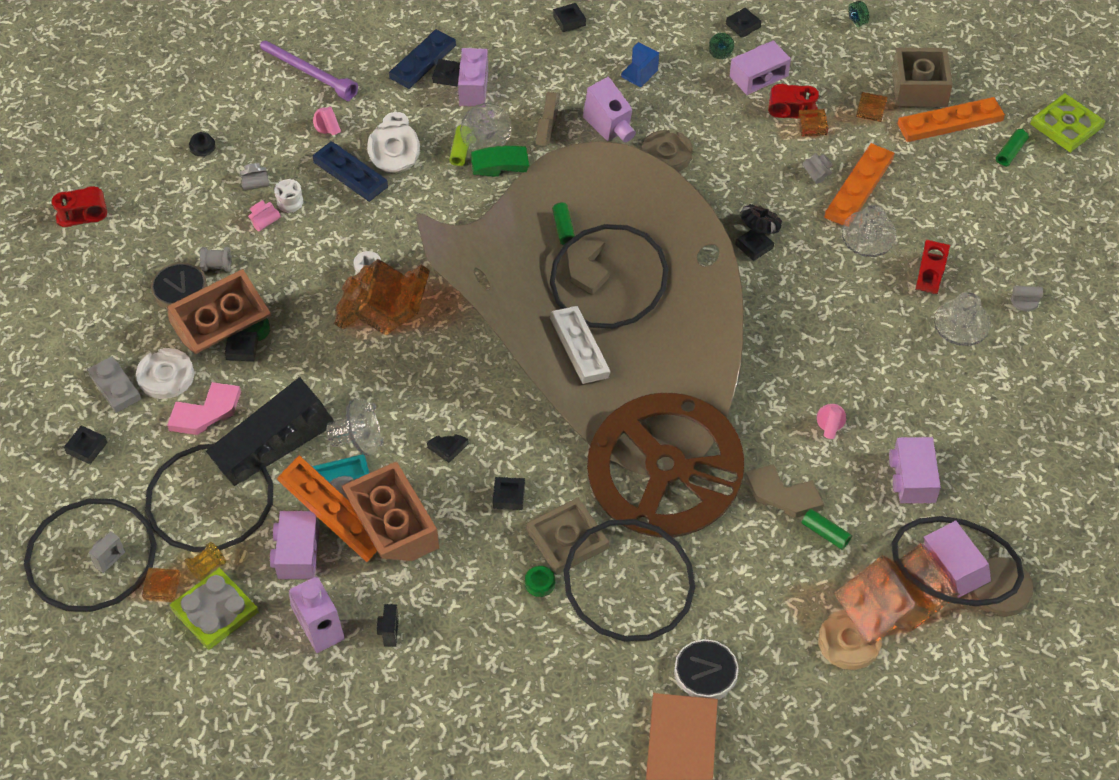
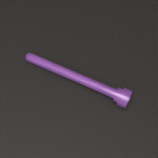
[260,40,358,101]

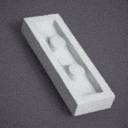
[550,306,611,384]

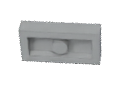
[87,356,141,413]

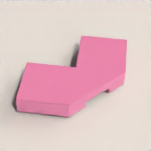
[167,382,241,435]

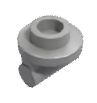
[802,153,833,184]
[240,163,270,190]
[1011,285,1043,312]

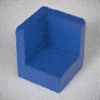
[621,42,659,87]

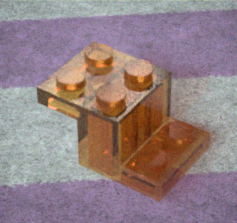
[334,259,430,335]
[834,543,960,645]

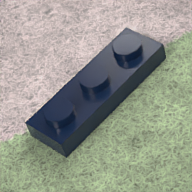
[389,29,456,89]
[312,141,388,202]

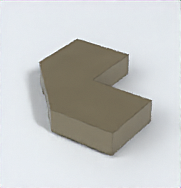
[536,92,560,146]
[567,230,610,295]
[745,464,824,518]

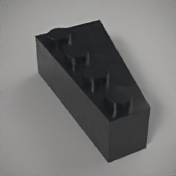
[206,377,337,486]

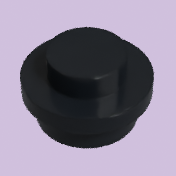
[189,132,216,156]

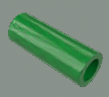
[996,129,1029,167]
[552,202,575,245]
[801,509,852,550]

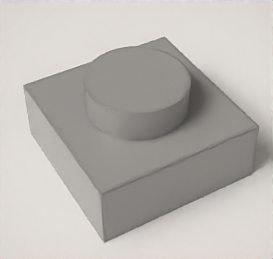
[88,531,125,573]

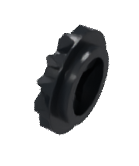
[740,204,782,234]

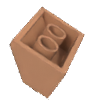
[167,269,271,354]
[342,461,439,561]

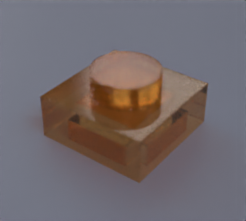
[856,92,888,122]
[798,109,828,136]
[142,568,181,602]

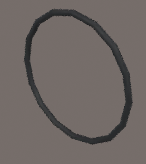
[550,224,668,329]
[145,444,273,552]
[24,498,157,612]
[892,516,1024,607]
[563,519,695,642]

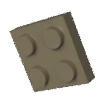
[526,497,609,575]

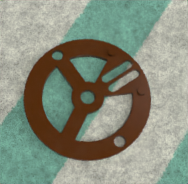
[587,393,744,538]

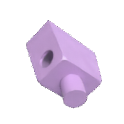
[583,77,636,142]
[289,577,345,653]

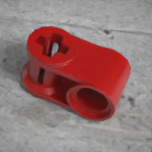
[768,84,819,120]
[51,186,107,227]

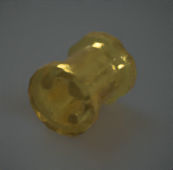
[184,542,226,582]

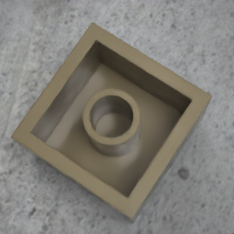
[892,48,953,107]

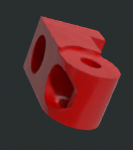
[915,240,950,294]

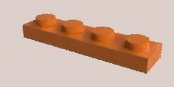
[897,97,1005,142]
[824,143,895,228]
[277,455,377,562]

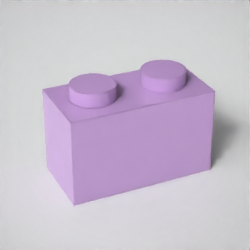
[730,40,791,95]
[458,48,489,107]
[889,437,941,503]
[270,511,320,579]
[923,521,991,598]

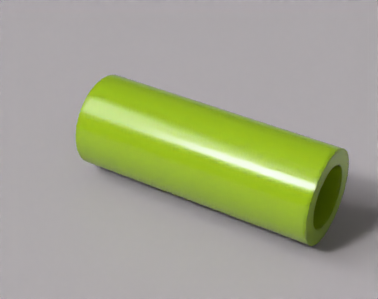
[449,125,471,166]

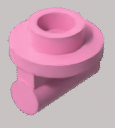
[313,107,341,135]
[248,200,281,231]
[817,404,846,439]

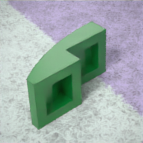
[471,146,529,177]

